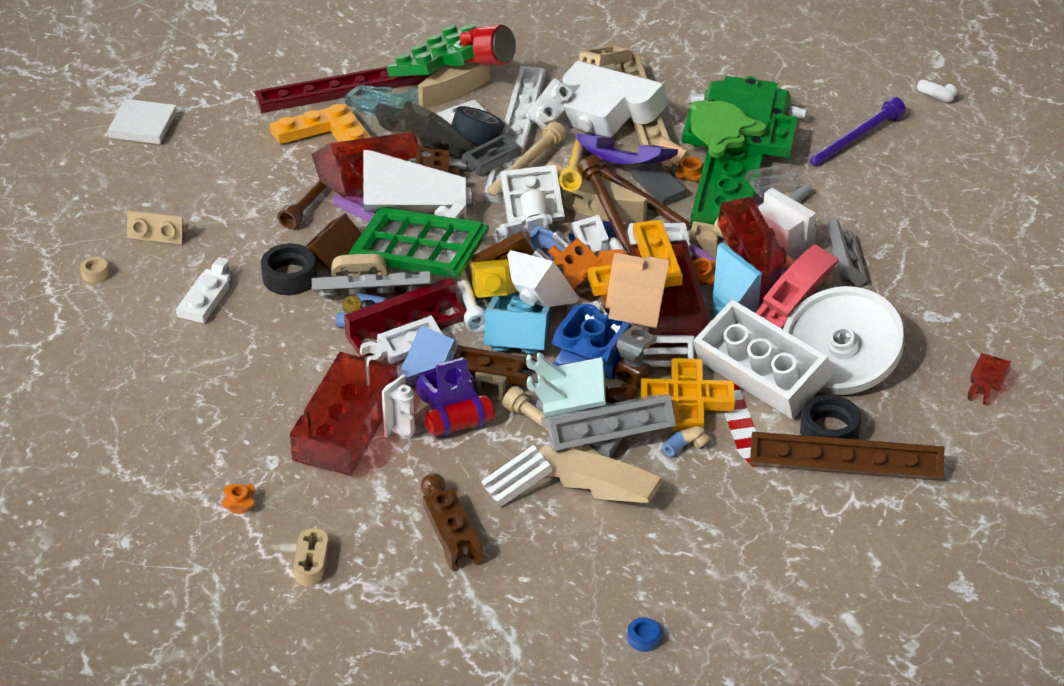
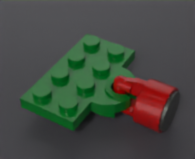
[386,24,516,76]

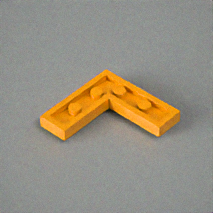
[270,104,374,156]
[588,220,683,296]

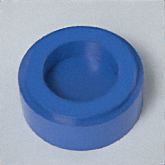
[627,617,662,652]

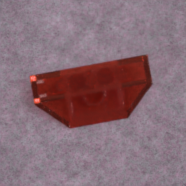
[717,197,786,301]

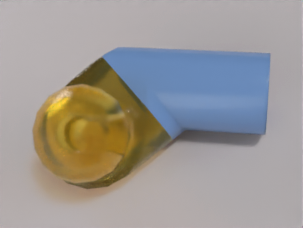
[342,293,387,313]

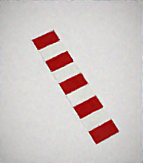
[723,383,760,467]

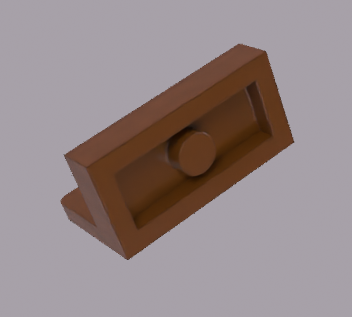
[305,213,362,272]
[472,230,535,262]

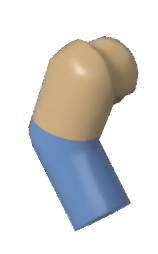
[662,426,710,457]

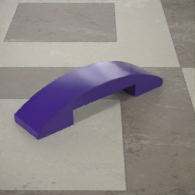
[576,133,678,164]

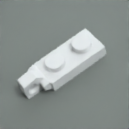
[176,257,231,324]

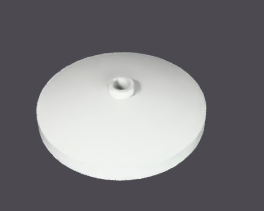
[783,286,905,395]

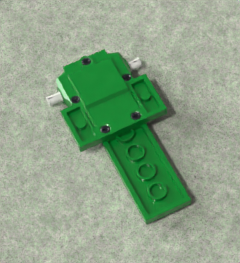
[682,76,806,231]

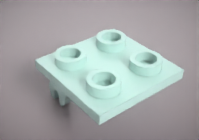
[526,353,606,417]

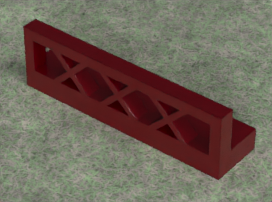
[344,277,466,358]

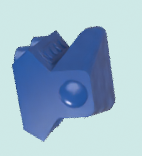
[552,304,632,379]

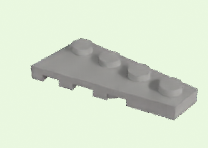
[311,271,430,296]

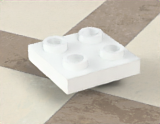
[500,165,564,225]

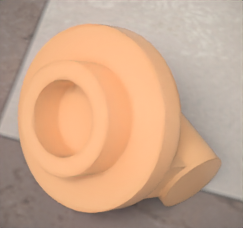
[658,137,687,169]

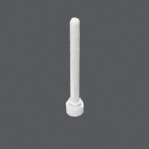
[446,237,486,333]

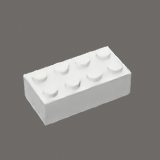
[693,299,831,420]

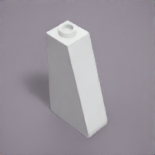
[363,150,471,213]

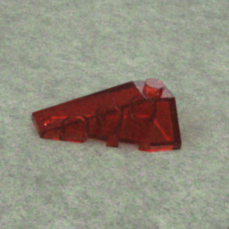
[311,132,419,198]

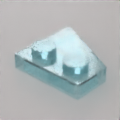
[345,85,416,118]

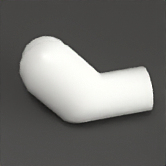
[917,79,958,102]

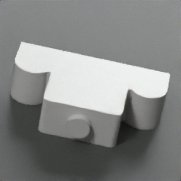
[562,61,668,137]

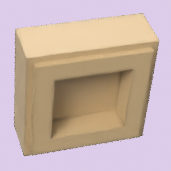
[689,221,719,250]

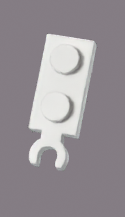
[360,316,442,367]

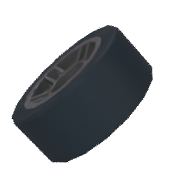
[451,106,505,144]

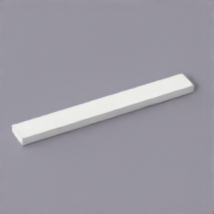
[484,66,546,204]

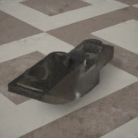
[374,101,470,160]

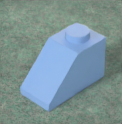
[397,325,455,386]

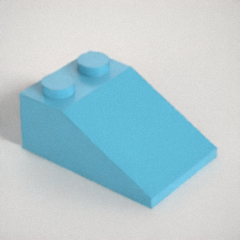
[484,292,554,353]

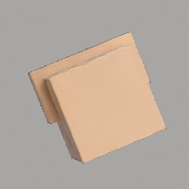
[605,253,669,328]

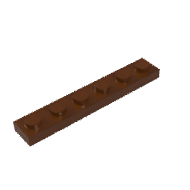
[749,431,944,480]

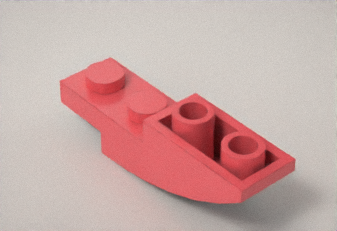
[756,244,839,329]

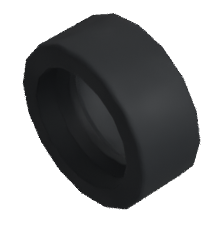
[260,243,317,295]
[800,394,861,440]

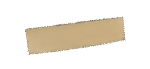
[531,446,663,503]

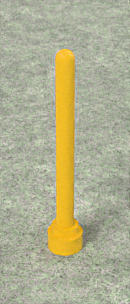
[559,140,584,192]

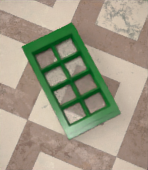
[348,207,490,278]

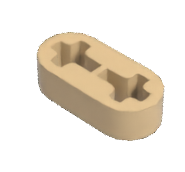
[331,254,387,277]
[293,528,329,586]

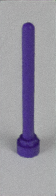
[810,97,906,166]

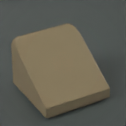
[475,371,510,402]

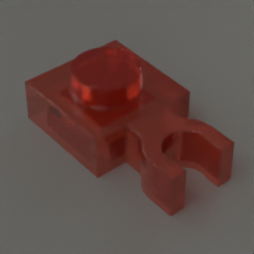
[968,353,1011,406]

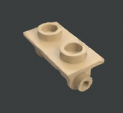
[127,210,188,245]

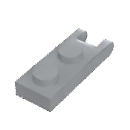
[828,218,868,287]

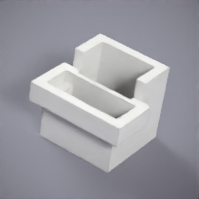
[751,188,817,259]

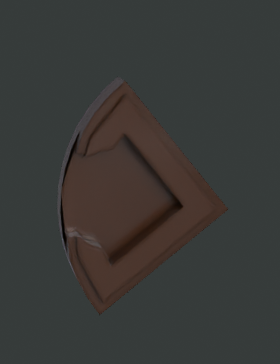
[605,384,637,404]

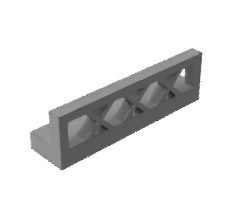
[540,394,676,451]

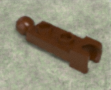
[421,473,483,572]

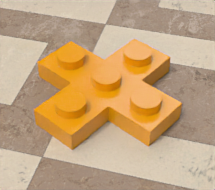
[641,358,735,431]

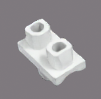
[525,78,573,130]

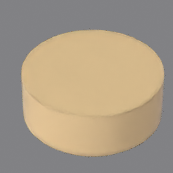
[80,257,110,283]

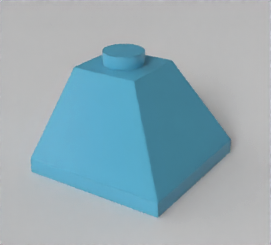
[711,243,762,319]

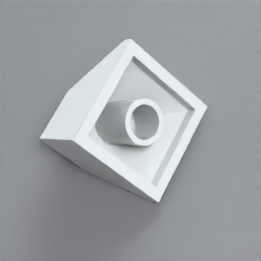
[507,250,579,308]

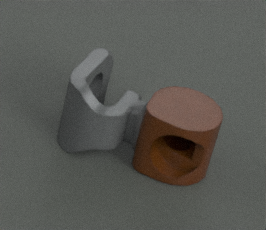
[615,326,657,388]

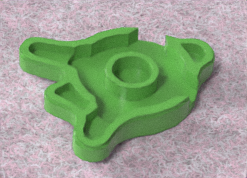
[690,101,766,158]

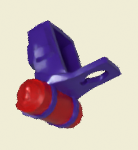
[416,358,495,437]

